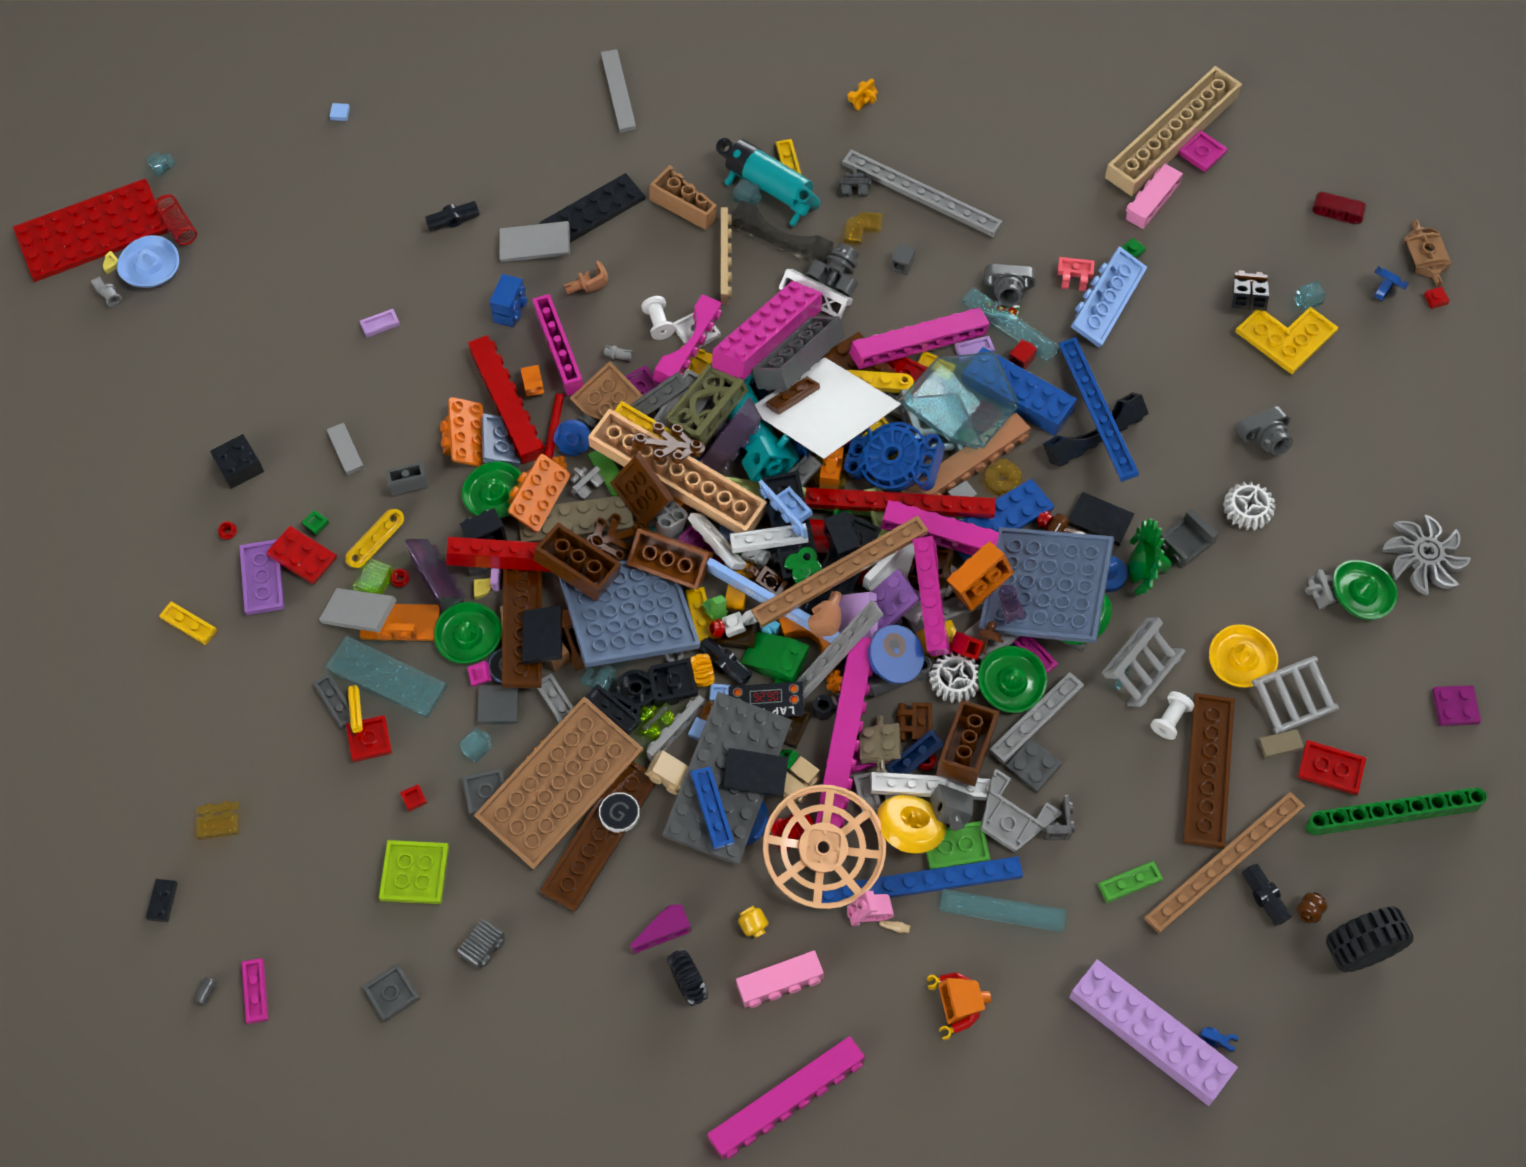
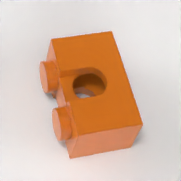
[819,447,844,489]

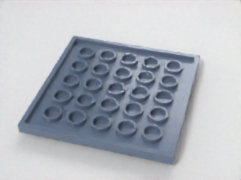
[979,527,1114,643]
[558,560,700,668]

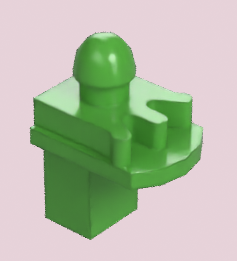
[702,595,728,621]

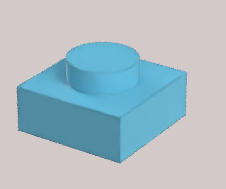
[760,621,780,635]

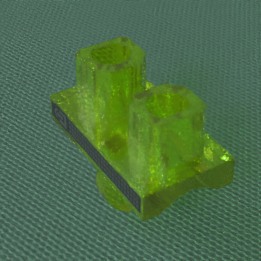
[640,703,675,740]

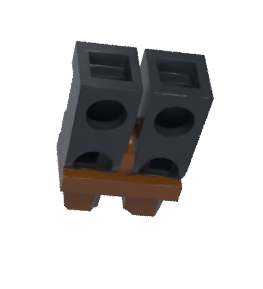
[1231,270,1269,311]

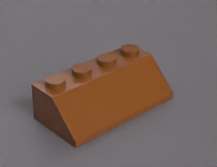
[626,528,714,590]

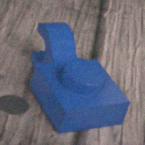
[1198,1027,1239,1052]

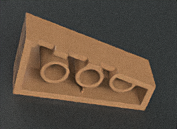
[649,165,717,230]

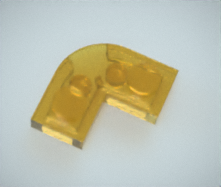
[844,212,883,245]

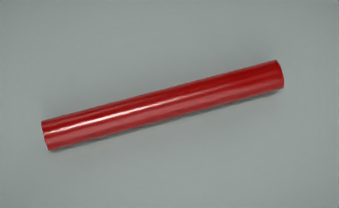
[544,393,564,460]

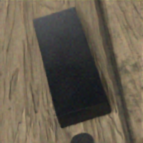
[585,684,642,735]

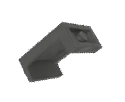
[1160,508,1219,568]

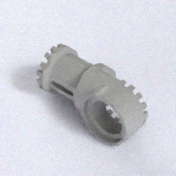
[91,276,122,307]

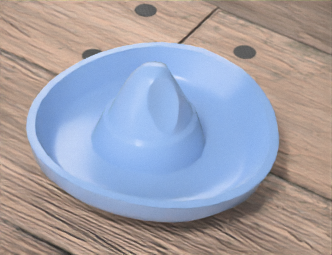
[117,235,179,288]

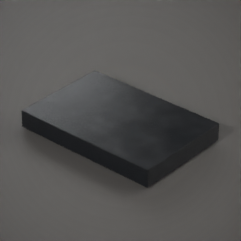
[1068,492,1135,546]
[522,605,563,665]
[723,748,789,798]

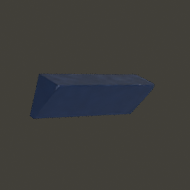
[885,729,944,774]

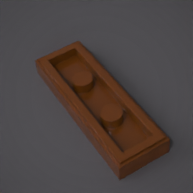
[766,376,820,415]

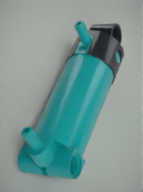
[716,138,821,227]

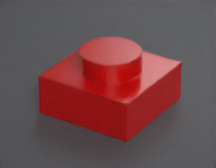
[1424,287,1450,309]
[400,784,427,812]

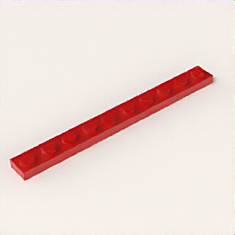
[805,487,995,518]

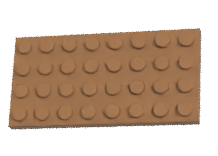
[474,697,644,870]

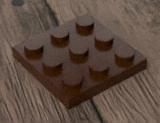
[610,453,674,525]

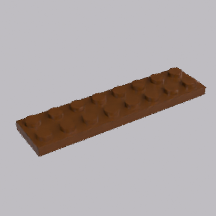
[502,569,542,688]
[1183,693,1235,849]
[540,762,656,913]

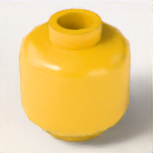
[738,906,769,938]

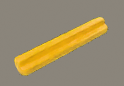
[348,685,363,733]

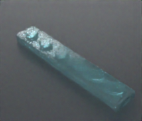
[962,287,1060,362]
[940,889,1066,932]

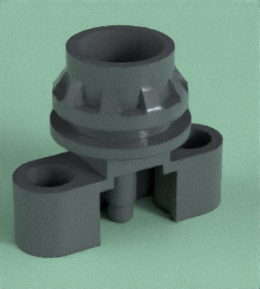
[806,243,859,297]
[984,264,1036,307]
[1235,406,1293,456]

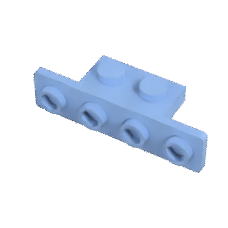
[759,480,813,539]

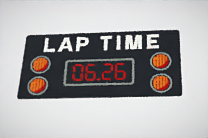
[728,681,804,717]

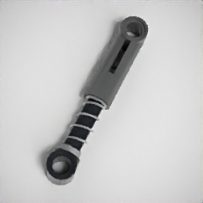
[813,655,932,721]

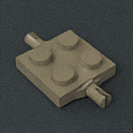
[860,715,901,773]

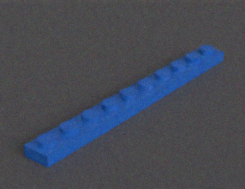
[1059,337,1139,482]
[821,856,1023,904]

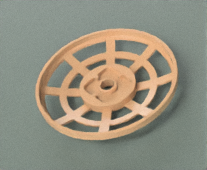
[763,785,886,909]

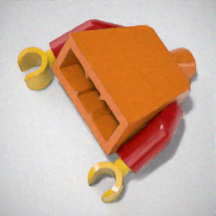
[927,972,991,1040]

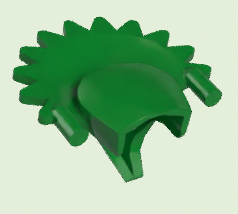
[1128,518,1172,596]

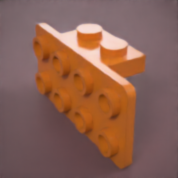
[440,397,485,466]
[507,454,570,532]
[359,604,440,641]

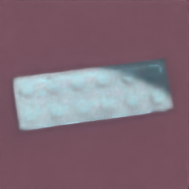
[326,636,447,718]

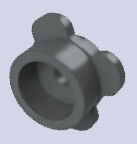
[578,413,596,428]

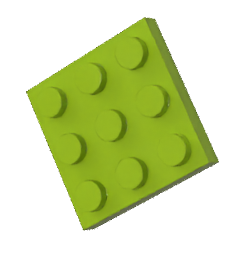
[379,840,449,904]

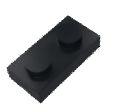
[146,879,178,923]

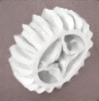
[1223,481,1276,531]
[929,652,980,704]

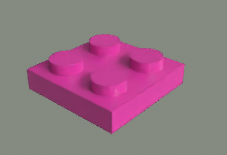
[1178,130,1228,173]

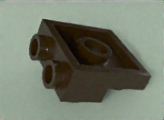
[907,550,954,591]

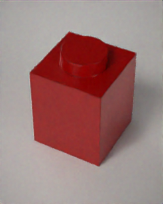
[1008,339,1037,370]
[950,631,984,660]

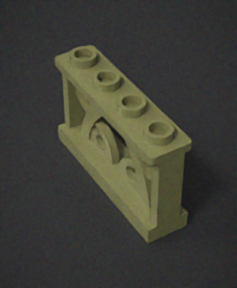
[665,364,748,445]

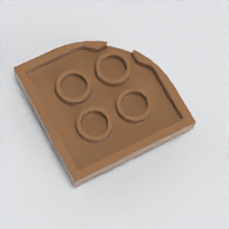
[570,361,643,421]

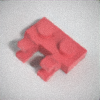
[1057,257,1095,291]

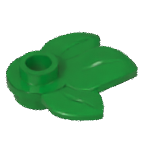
[784,547,822,584]

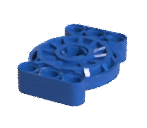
[844,422,945,492]

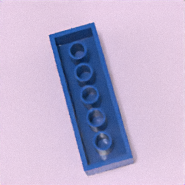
[962,347,1077,436]

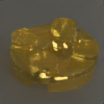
[985,458,1023,496]

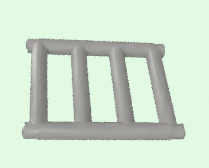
[1251,656,1339,735]

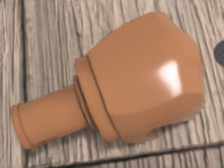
[563,261,608,295]
[808,591,843,637]

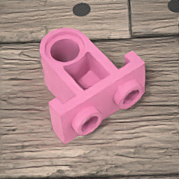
[847,891,894,926]

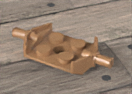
[1403,219,1451,287]

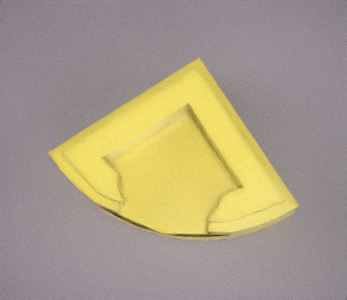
[103,251,118,274]
[474,578,492,599]

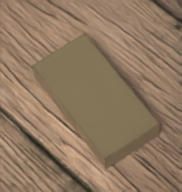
[1258,729,1304,758]

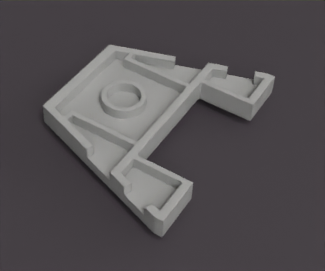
[980,769,1062,852]

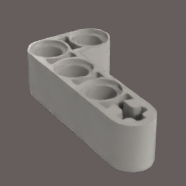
[654,500,688,538]

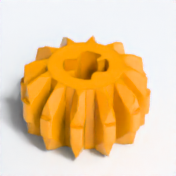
[690,654,715,687]

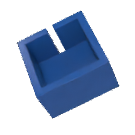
[489,274,528,328]

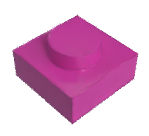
[468,661,492,687]

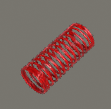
[154,194,197,245]

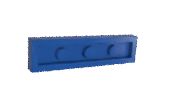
[690,766,734,850]

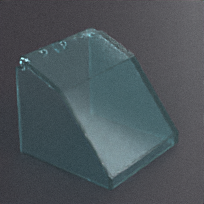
[899,352,1018,449]

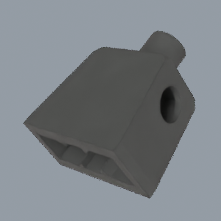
[930,784,973,831]

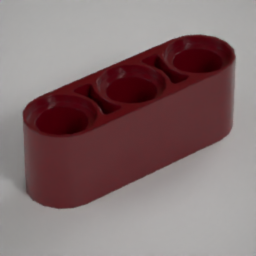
[1312,192,1366,224]

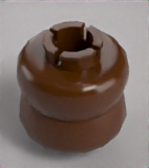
[1297,892,1328,923]

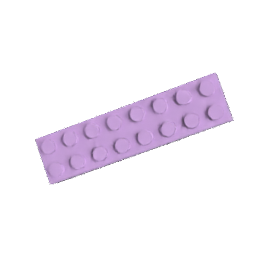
[1069,959,1238,1106]

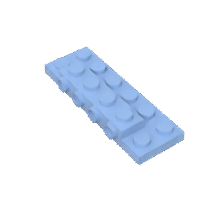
[1070,246,1147,347]

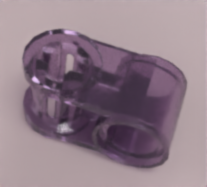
[998,584,1026,624]

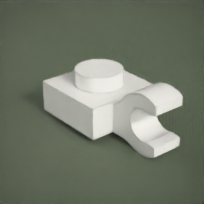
[722,610,757,637]

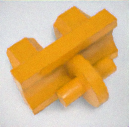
[847,78,878,111]

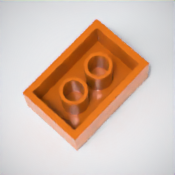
[947,541,1014,612]

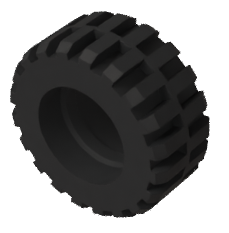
[1326,906,1414,972]

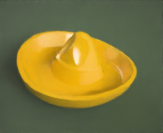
[1209,624,1278,688]
[877,795,946,853]

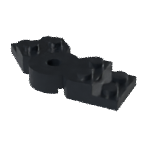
[609,658,698,734]

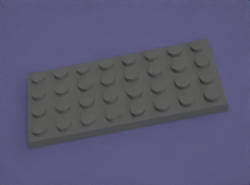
[662,691,792,866]

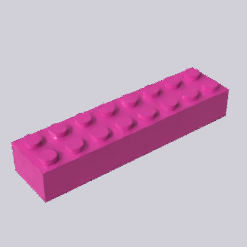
[712,281,823,380]

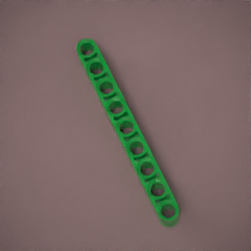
[1306,787,1487,835]

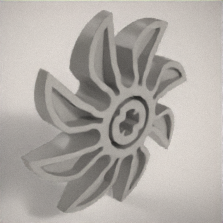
[1381,514,1471,596]

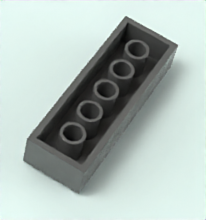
[751,316,845,391]

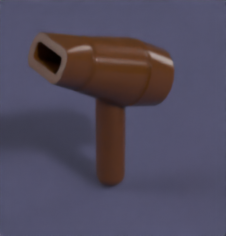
[1045,513,1087,534]

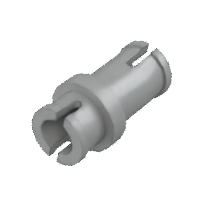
[604,345,633,362]

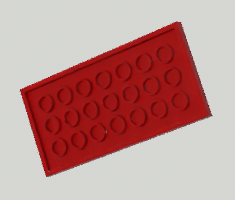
[13,178,169,282]

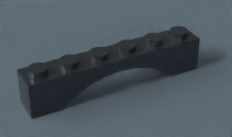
[1043,392,1149,466]

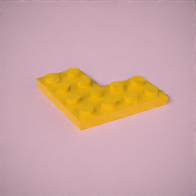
[1235,307,1339,375]

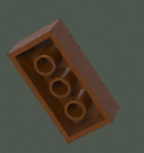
[534,522,621,601]
[936,700,1000,787]

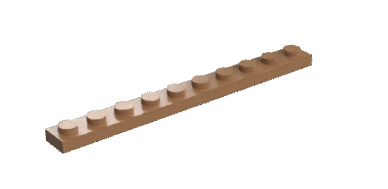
[751,515,928,628]
[1144,792,1305,934]

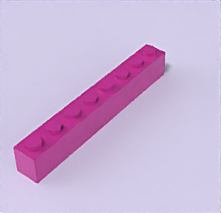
[849,308,990,370]
[707,1036,865,1160]

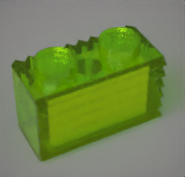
[353,558,394,594]

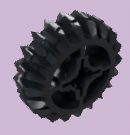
[667,949,708,1006]

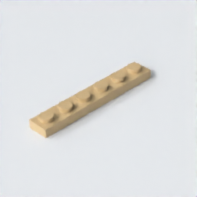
[721,207,732,305]

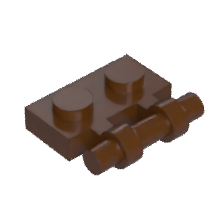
[896,702,932,742]

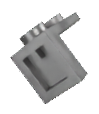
[1044,795,1075,840]

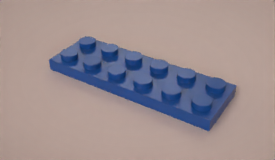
[956,479,1055,562]

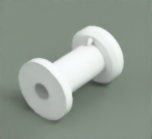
[641,296,675,340]
[1150,691,1194,740]

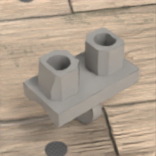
[570,466,604,500]
[1305,570,1338,609]

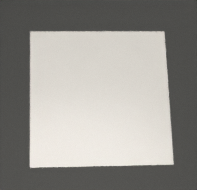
[748,357,901,458]

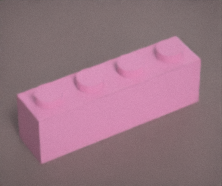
[1126,164,1183,229]
[736,950,824,1008]

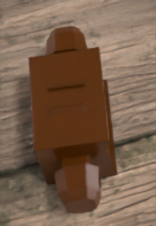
[744,564,788,595]

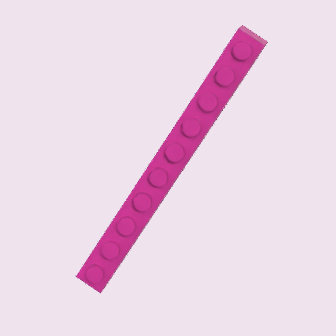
[815,637,873,829]

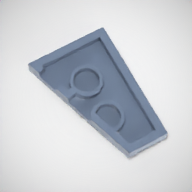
[481,414,521,467]

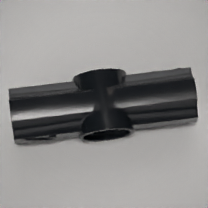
[425,201,480,231]
[698,637,752,686]
[1242,864,1292,926]

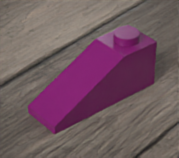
[630,904,691,955]

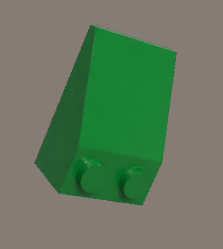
[740,632,809,682]

